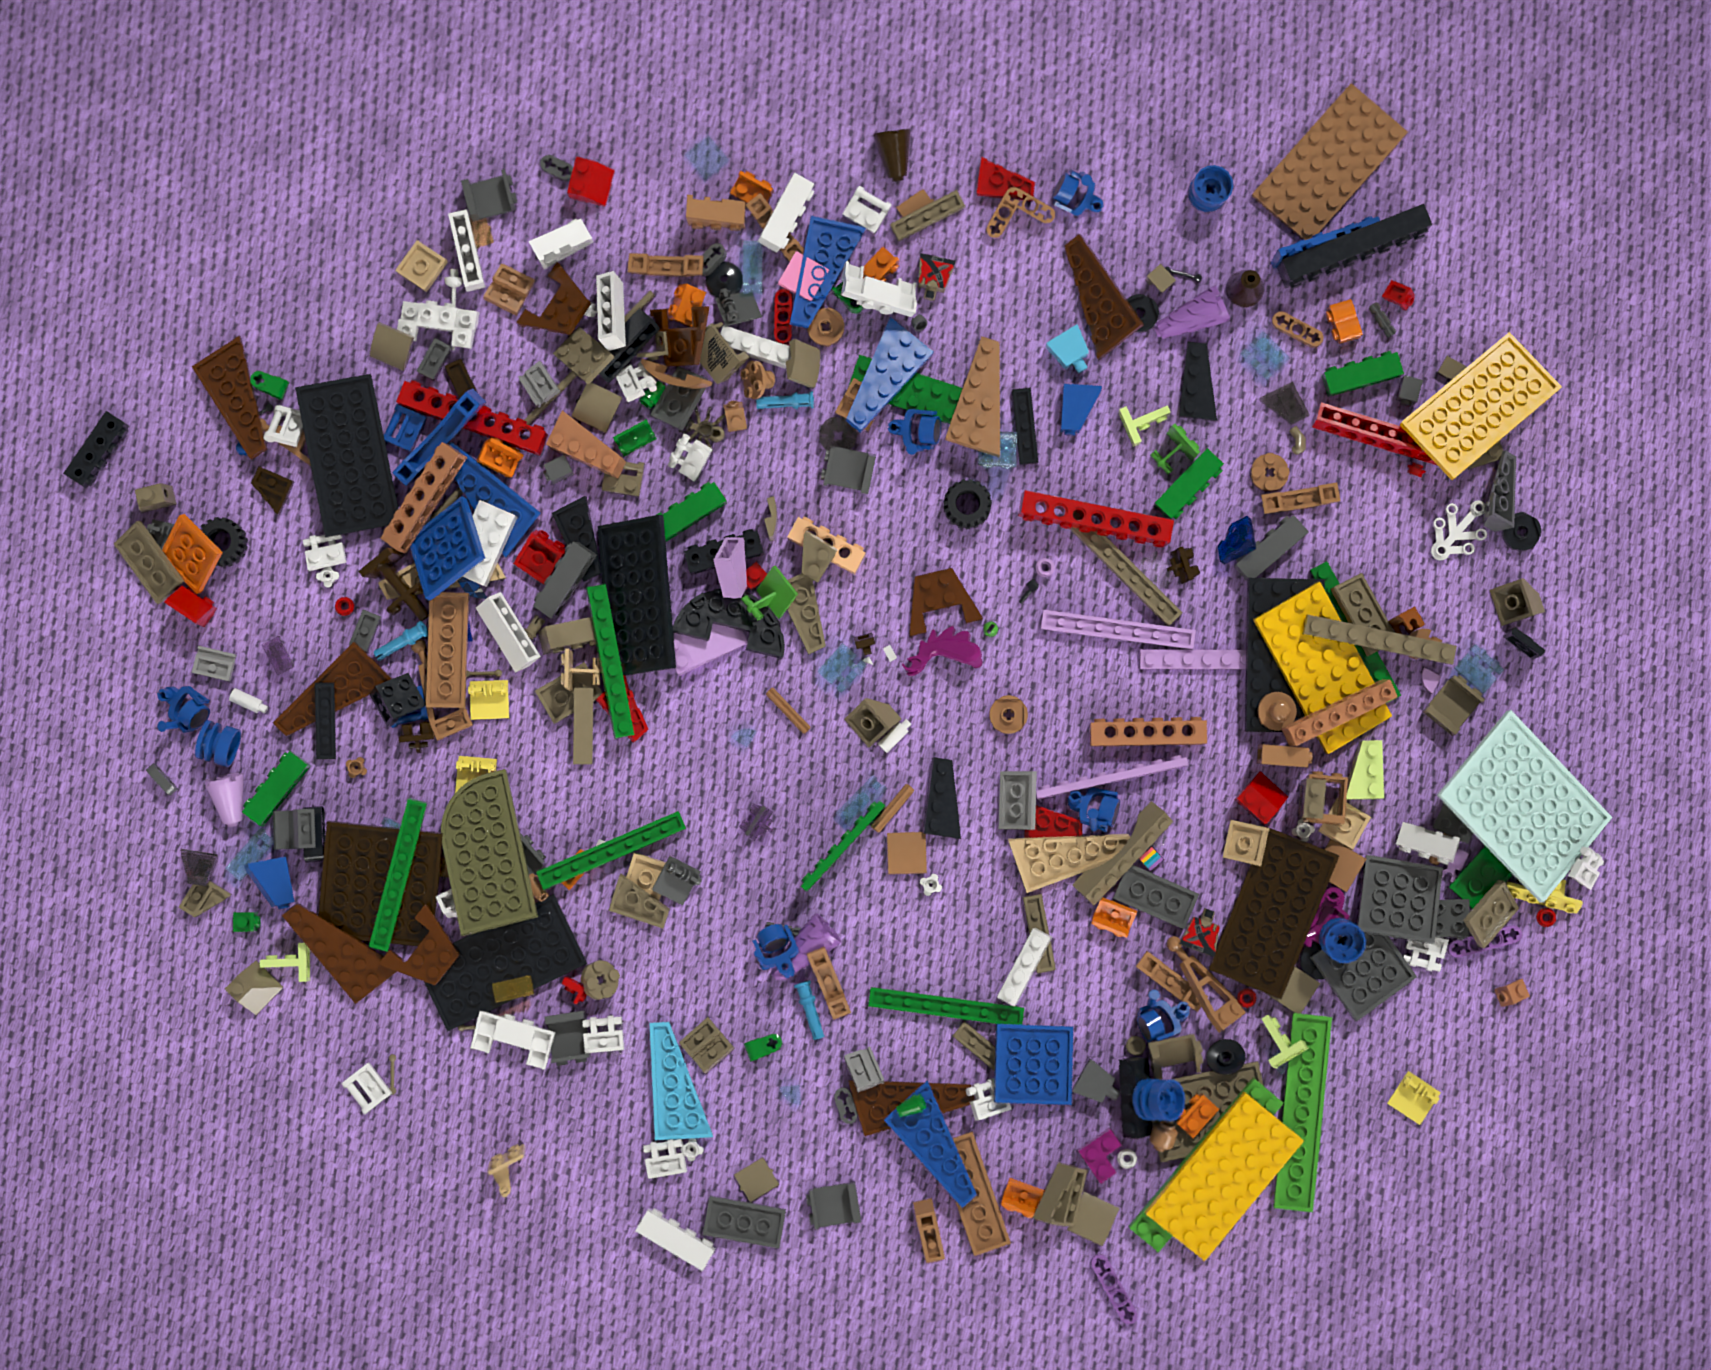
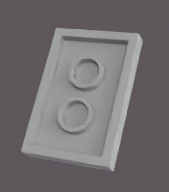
[999,771,1037,830]

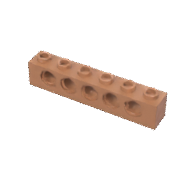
[380,442,467,554]
[1281,679,1398,746]
[1090,717,1207,747]

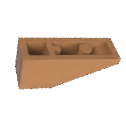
[913,1198,945,1263]

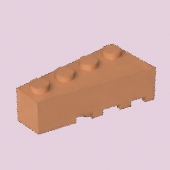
[546,410,626,479]

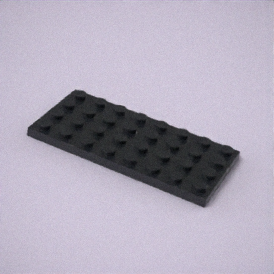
[295,374,398,538]
[598,515,676,676]
[1245,578,1325,732]
[424,894,588,1032]

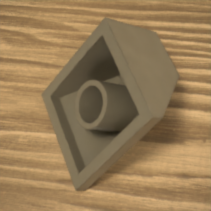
[1490,578,1545,626]
[844,698,901,748]
[225,960,283,1015]

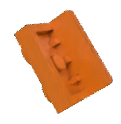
[668,284,706,328]
[477,438,524,478]
[1091,897,1137,938]
[1001,1178,1045,1218]

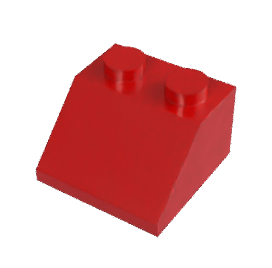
[567,156,615,207]
[164,586,218,627]
[1234,771,1288,825]

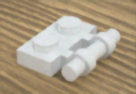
[616,361,657,403]
[668,434,713,482]
[303,535,347,571]
[1569,847,1604,890]
[1403,937,1449,972]
[583,1015,624,1053]
[966,1078,1011,1121]
[643,1139,687,1179]

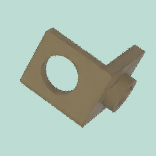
[637,331,668,360]

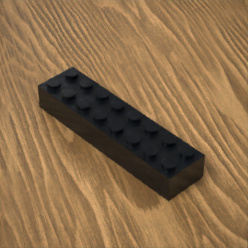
[1277,204,1433,289]

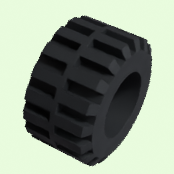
[943,479,992,529]
[200,517,248,567]

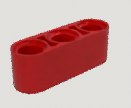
[774,289,793,346]

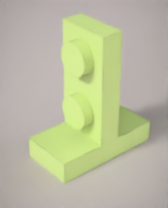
[1118,405,1171,447]
[260,943,310,982]
[1262,1015,1309,1069]

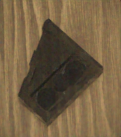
[1259,381,1310,425]
[180,849,218,886]

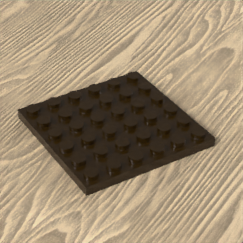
[318,820,443,946]

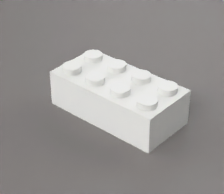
[462,500,517,587]

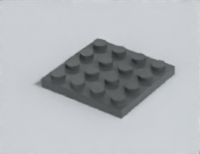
[1357,855,1443,944]
[1310,923,1417,1022]

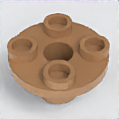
[740,361,775,399]
[1258,692,1296,731]

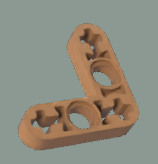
[986,187,1055,238]

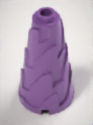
[1154,285,1230,339]
[771,913,842,981]

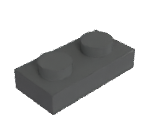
[417,338,452,381]
[349,610,382,652]

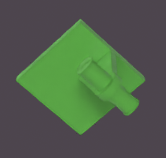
[1150,423,1200,475]
[741,565,798,621]

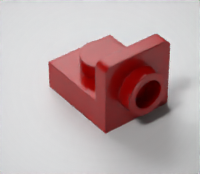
[1382,280,1415,311]
[746,562,767,591]
[561,976,587,1005]

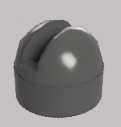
[911,314,928,331]

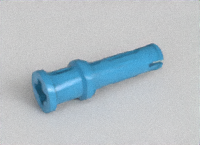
[756,391,814,409]
[374,621,428,661]
[794,980,825,1040]

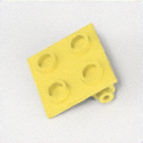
[468,680,509,720]
[455,756,497,793]
[1387,1071,1441,1125]

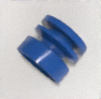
[1188,165,1233,213]
[195,720,241,768]
[1319,918,1366,963]
[1133,1079,1185,1121]

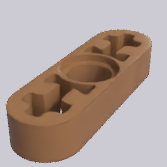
[1272,312,1324,348]

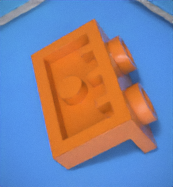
[730,171,774,203]
[863,246,900,282]
[1176,1093,1219,1138]

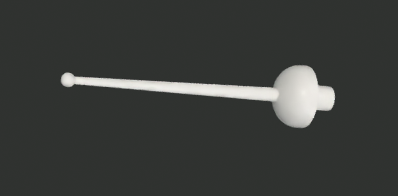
[444,269,463,351]

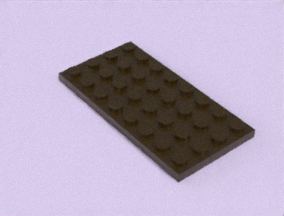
[1209,827,1339,1000]

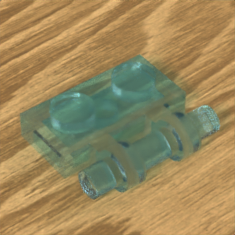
[1240,331,1290,380]
[817,643,867,693]
[1454,644,1504,694]

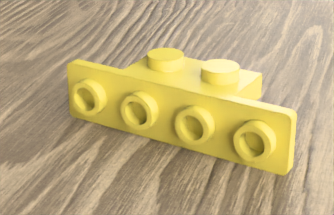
[1506,879,1583,914]

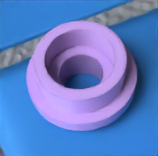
[1036,558,1055,578]

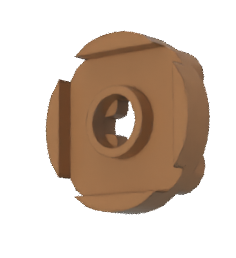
[807,308,845,347]
[1250,453,1290,492]
[989,695,1028,734]

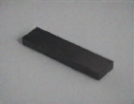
[1012,388,1039,465]
[315,682,336,759]

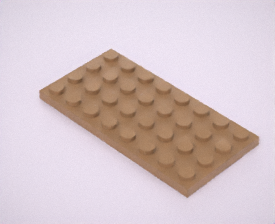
[1251,83,1408,240]

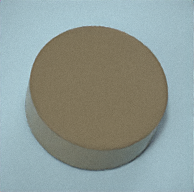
[1126,1036,1146,1056]

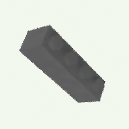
[1234,515,1309,581]
[533,542,597,619]

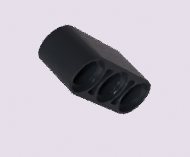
[303,806,325,863]

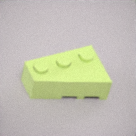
[1346,740,1384,800]

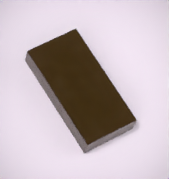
[444,358,478,399]

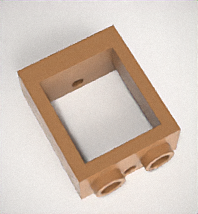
[1257,744,1312,767]
[1303,771,1348,826]

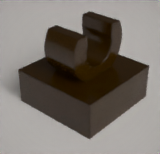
[854,632,875,656]

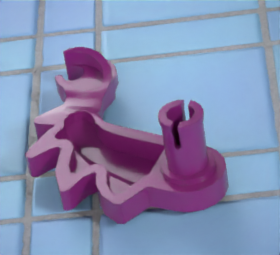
[902,626,983,676]
[1304,887,1350,947]

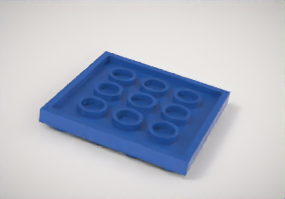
[410,496,485,601]
[994,1024,1073,1105]

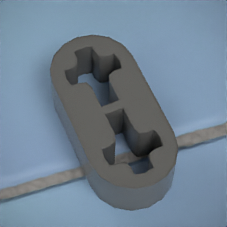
[540,155,573,182]
[702,243,727,276]
[146,763,178,796]
[834,1087,858,1124]

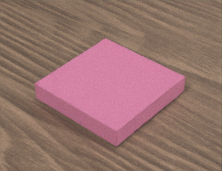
[777,251,829,301]

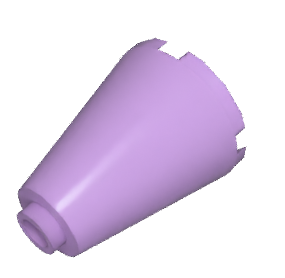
[204,773,244,827]

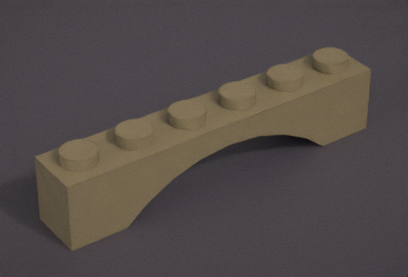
[1072,801,1173,905]

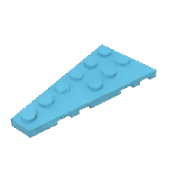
[650,1022,714,1140]

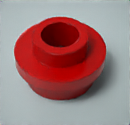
[1407,462,1426,477]
[335,597,354,616]
[1536,908,1556,927]
[1237,988,1257,1008]

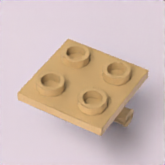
[561,649,602,691]
[488,1144,526,1197]

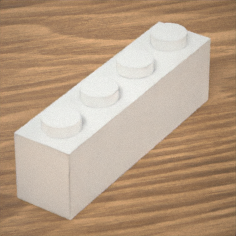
[757,173,814,253]
[448,210,486,292]
[596,271,626,351]
[721,325,791,369]
[476,592,541,673]
[997,928,1052,1006]
[636,1208,716,1271]

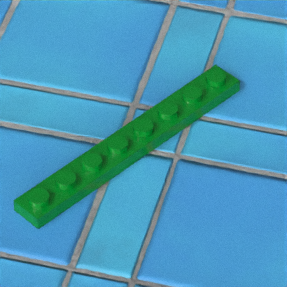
[1309,561,1401,703]
[586,584,634,739]
[369,798,428,952]
[536,811,686,890]
[868,987,1024,1025]

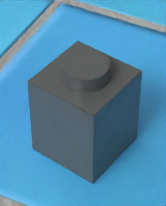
[1396,375,1423,407]
[543,455,574,484]

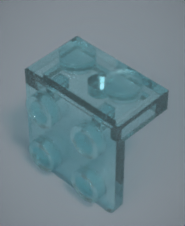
[978,431,1017,469]

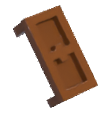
[1388,606,1425,634]

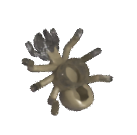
[678,406,725,453]

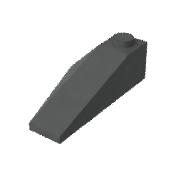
[1483,450,1517,532]

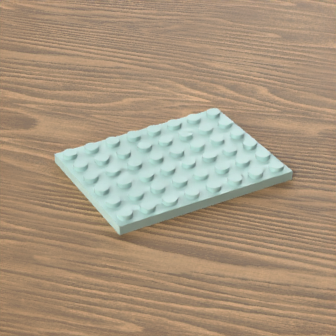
[1437,710,1612,902]

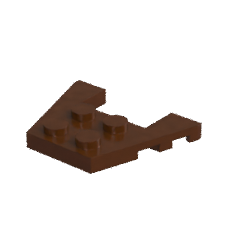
[516,262,591,335]
[650,306,709,366]
[910,568,983,637]
[379,904,460,985]

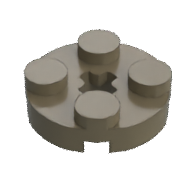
[581,960,620,1000]

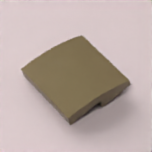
[369,322,414,371]
[786,339,820,389]
[571,382,622,433]
[764,496,778,542]
[679,1017,735,1074]
[1067,1192,1119,1246]

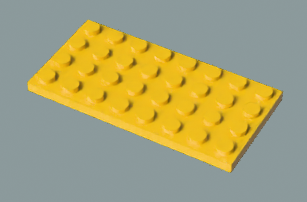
[1400,332,1562,481]
[1253,582,1392,754]
[1145,1092,1304,1261]

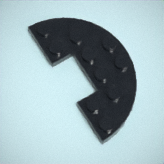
[673,588,785,659]

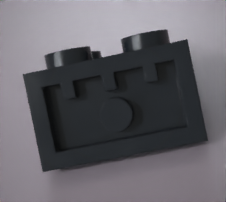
[369,673,426,727]

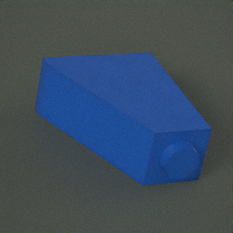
[1060,384,1102,436]
[244,857,295,910]

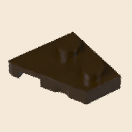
[251,466,294,515]

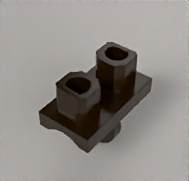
[1166,546,1200,584]
[399,721,435,754]

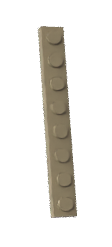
[1070,512,1183,627]
[1303,615,1457,665]

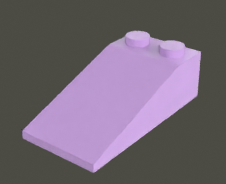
[673,624,747,676]

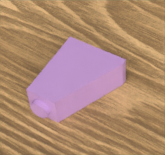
[714,537,747,598]

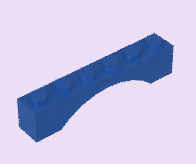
[392,389,486,486]

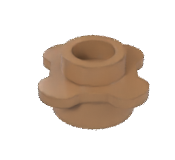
[346,757,367,778]

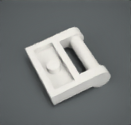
[842,185,892,234]
[263,405,303,447]
[342,1063,392,1115]

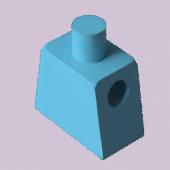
[1045,324,1089,374]

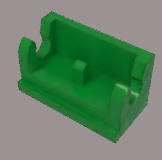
[613,419,657,457]

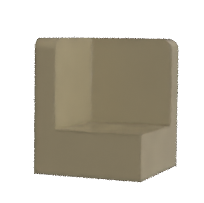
[1145,264,1176,293]

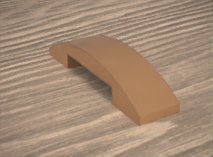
[745,193,804,262]
[628,253,704,277]
[641,359,712,389]
[1261,482,1341,514]
[807,946,851,1020]
[1135,951,1209,1012]

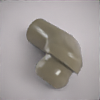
[1289,426,1306,455]

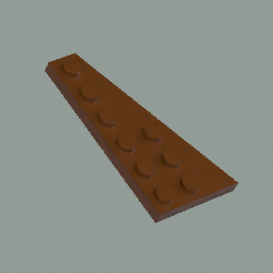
[1064,234,1144,360]
[191,336,268,460]
[273,641,393,736]
[282,902,397,1004]
[848,1080,975,1136]

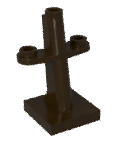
[358,548,429,621]

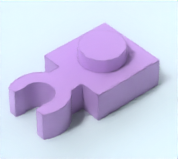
[1442,849,1469,882]

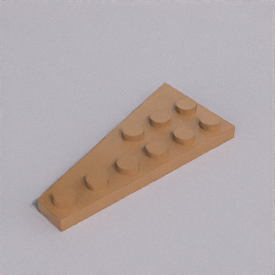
[945,336,1000,458]

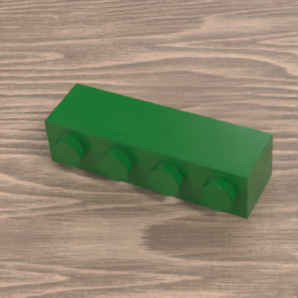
[1322,351,1404,397]
[1153,448,1224,519]
[656,482,727,542]
[242,751,311,827]

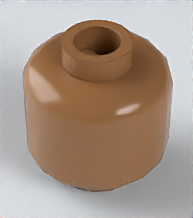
[1149,1121,1178,1152]

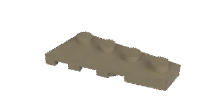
[787,573,826,655]

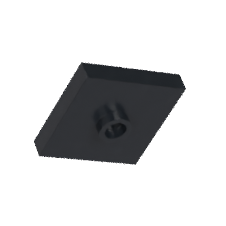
[1503,627,1546,659]

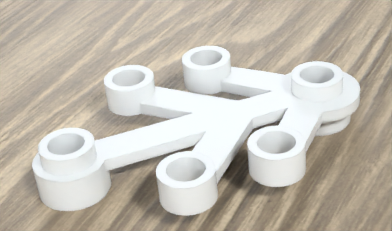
[1431,500,1487,561]

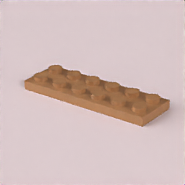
[426,592,469,708]
[953,1131,1011,1256]

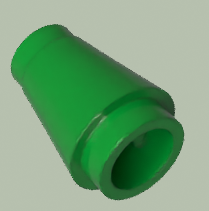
[639,381,666,409]
[896,1094,927,1117]

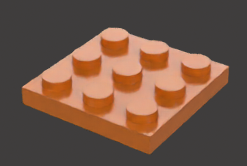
[162,514,223,594]

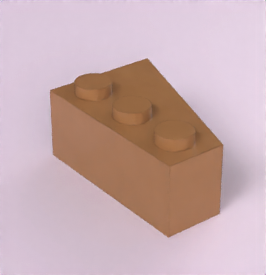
[686,194,746,231]

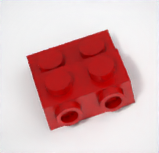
[513,530,566,585]

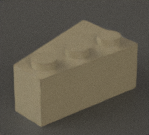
[538,617,596,655]
[1033,1162,1088,1227]

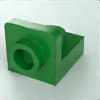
[233,912,261,932]

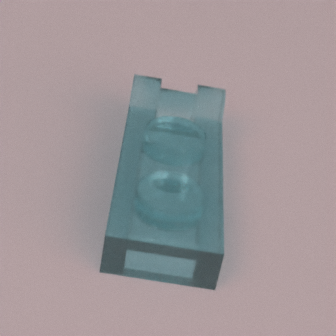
[743,241,763,294]
[836,775,887,826]
[225,828,274,881]

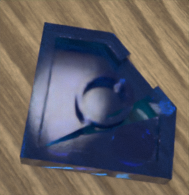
[1217,515,1256,565]

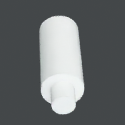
[229,688,268,713]
[877,719,911,753]

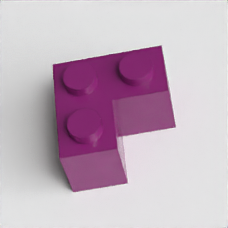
[1077,1128,1122,1184]

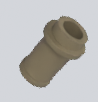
[524,615,545,640]

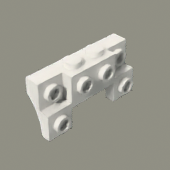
[841,261,917,317]
[397,300,479,349]
[470,1011,556,1070]

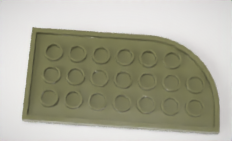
[441,769,538,936]

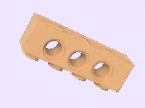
[787,517,866,575]

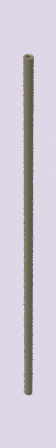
[404,291,655,554]

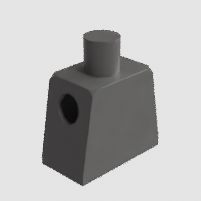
[1072,1058,1121,1103]

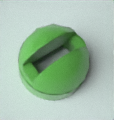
[983,622,998,637]

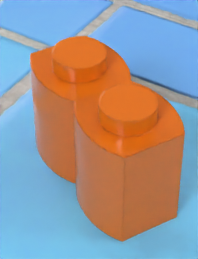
[1326,299,1363,344]

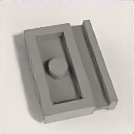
[518,361,561,408]
[192,646,237,682]
[844,1047,884,1092]

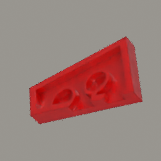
[976,156,1035,202]
[595,676,649,743]
[1024,805,1082,838]

